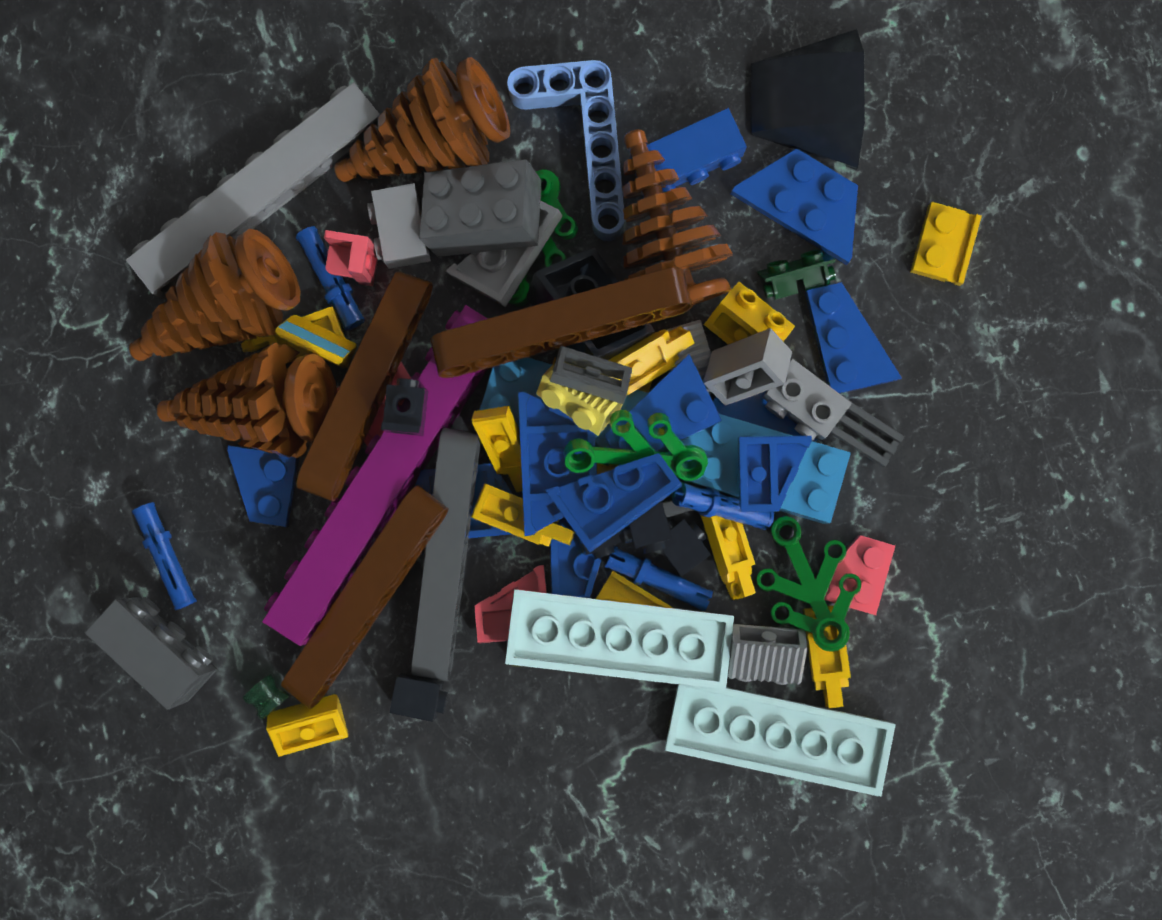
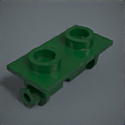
[757,250,836,300]

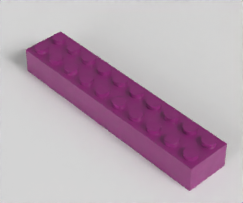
[262,305,489,646]

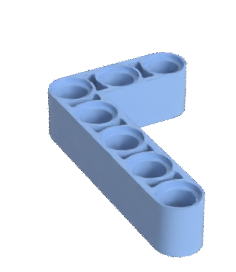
[507,60,624,242]

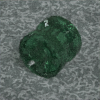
[242,674,290,720]

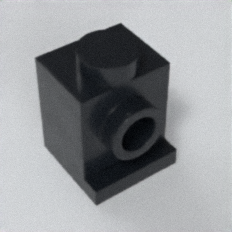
[381,378,428,436]

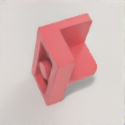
[324,230,378,287]

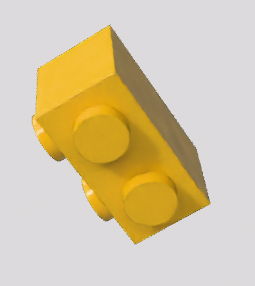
[704,282,795,345]

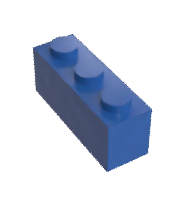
[630,108,747,192]

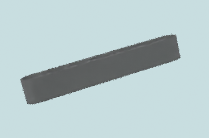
[411,428,481,681]

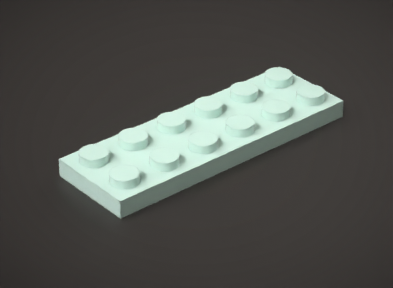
[505,589,734,690]
[664,684,896,797]

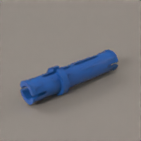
[295,226,366,331]
[672,482,774,530]
[132,502,197,611]
[605,546,713,612]

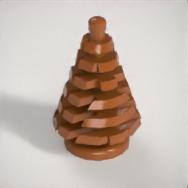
[334,57,511,182]
[622,129,733,306]
[129,229,301,361]
[157,342,337,458]

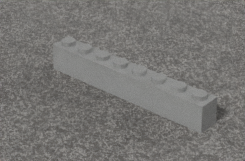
[126,82,380,300]

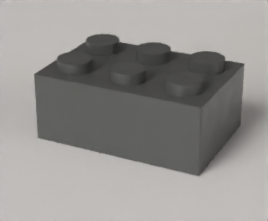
[419,159,541,257]
[85,597,218,710]

